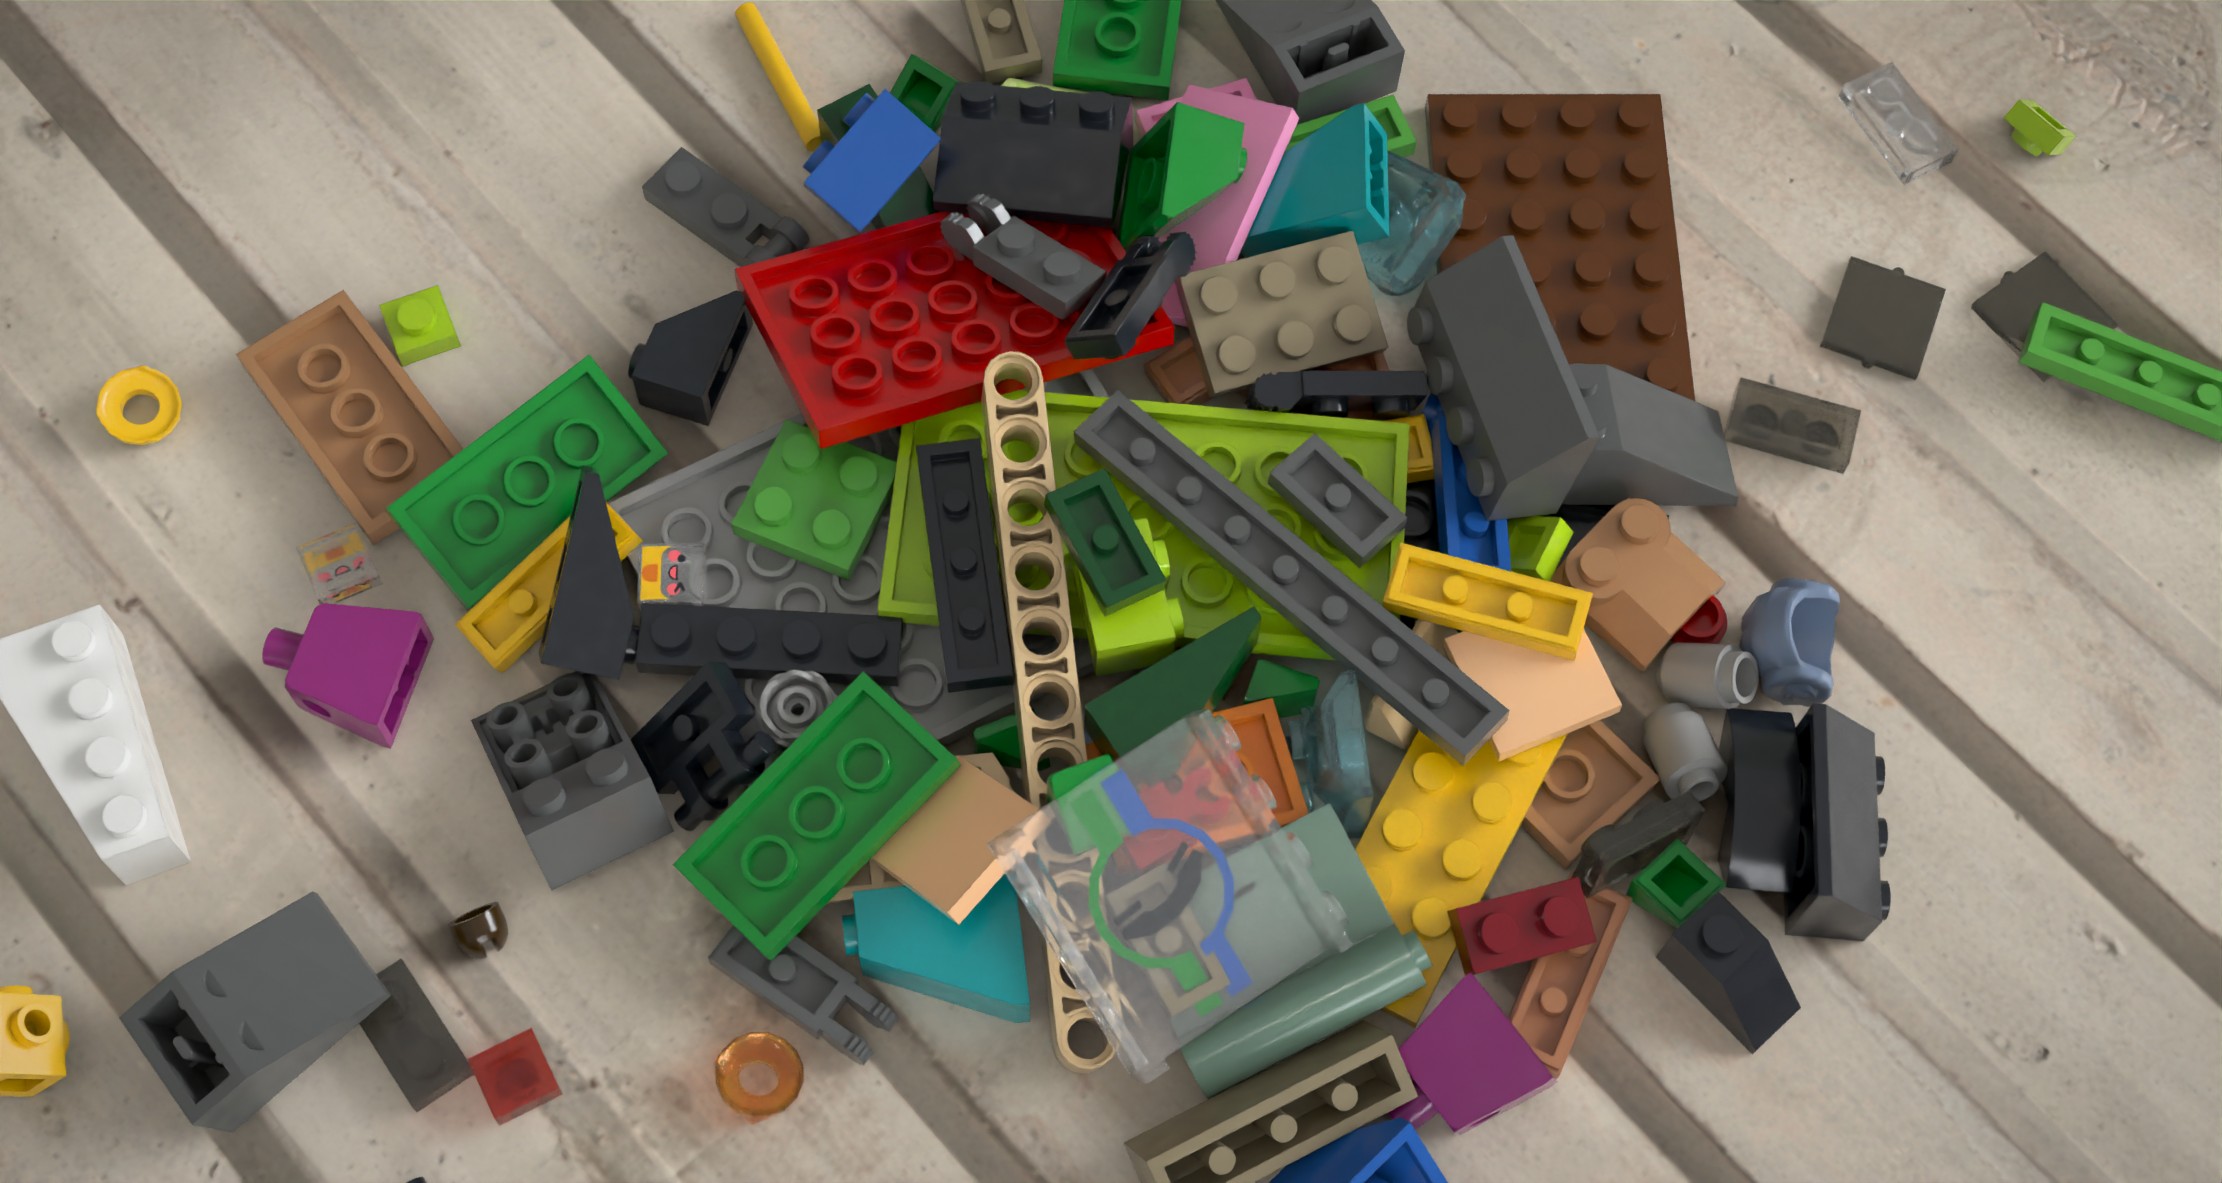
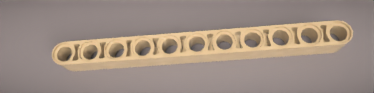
[981,351,1119,1074]

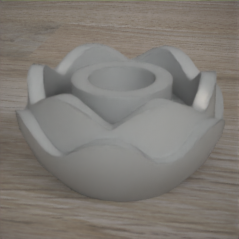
[755,670,838,748]

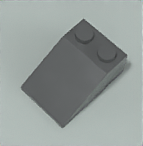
[1562,363,1739,506]

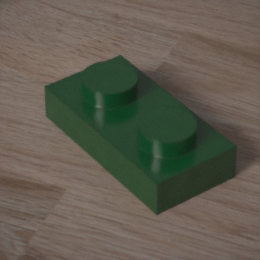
[1044,468,1167,617]

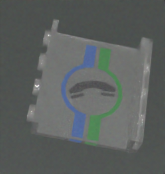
[987,709,1353,1085]

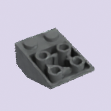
[1216,0,1405,125]
[471,671,674,891]
[119,891,391,1132]

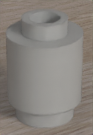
[1656,642,1759,709]
[1643,703,1727,802]

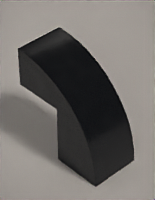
[1718,708,1801,893]

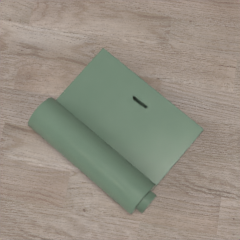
[1168,803,1433,1099]

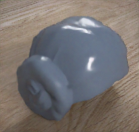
[1739,577,1840,707]

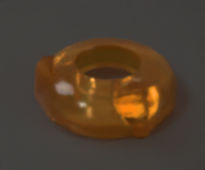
[714,1032,804,1125]

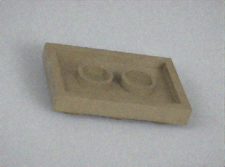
[1174,231,1389,398]

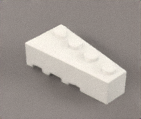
[0,604,191,885]

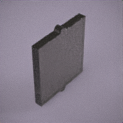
[1971,252,2118,383]
[1820,256,1946,380]

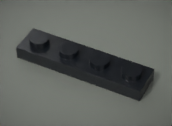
[916,438,1014,693]
[635,603,903,687]

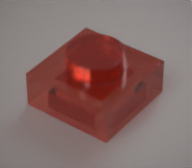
[468,1028,563,1126]

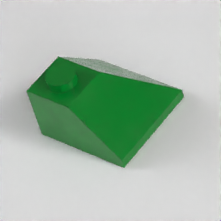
[1117,102,1247,253]

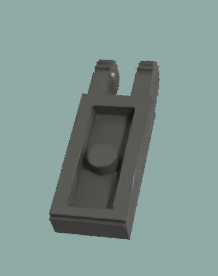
[940,193,1106,320]
[708,925,899,1066]

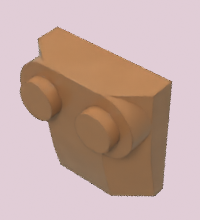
[1550,498,1726,672]

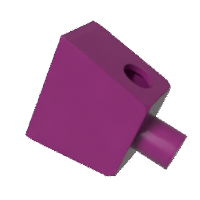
[262,603,434,749]
[1388,972,1558,1135]

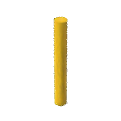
[735,2,821,151]

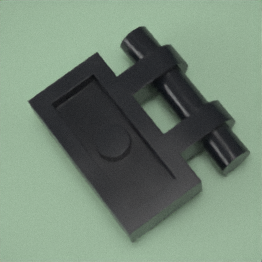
[630,661,776,831]

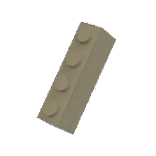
[1124,1020,1418,1183]

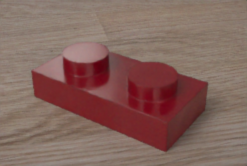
[1447,876,1597,976]

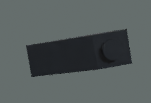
[538,465,640,680]

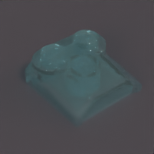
[1357,150,1466,296]
[1288,669,1373,839]

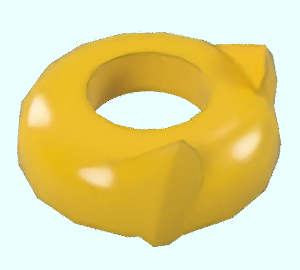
[96,365,182,446]

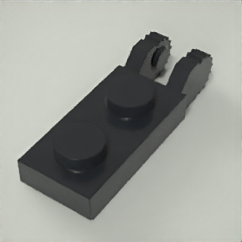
[1065,232,1197,360]
[1244,371,1428,420]

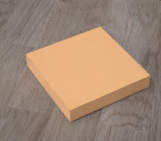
[1443,628,1622,762]
[872,755,1050,925]

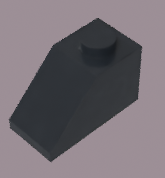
[628,290,753,426]
[1656,891,1801,1055]

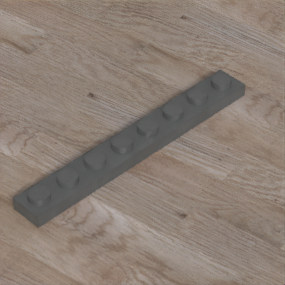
[1074,390,1510,766]

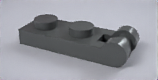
[642,147,810,267]

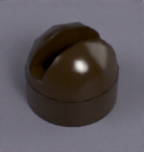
[448,902,509,959]

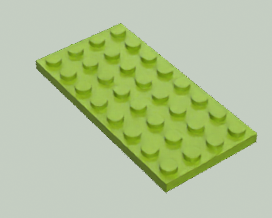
[878,390,1410,661]

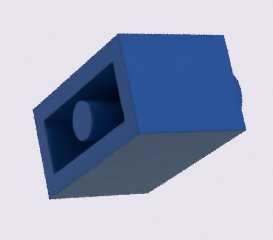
[803,89,941,234]

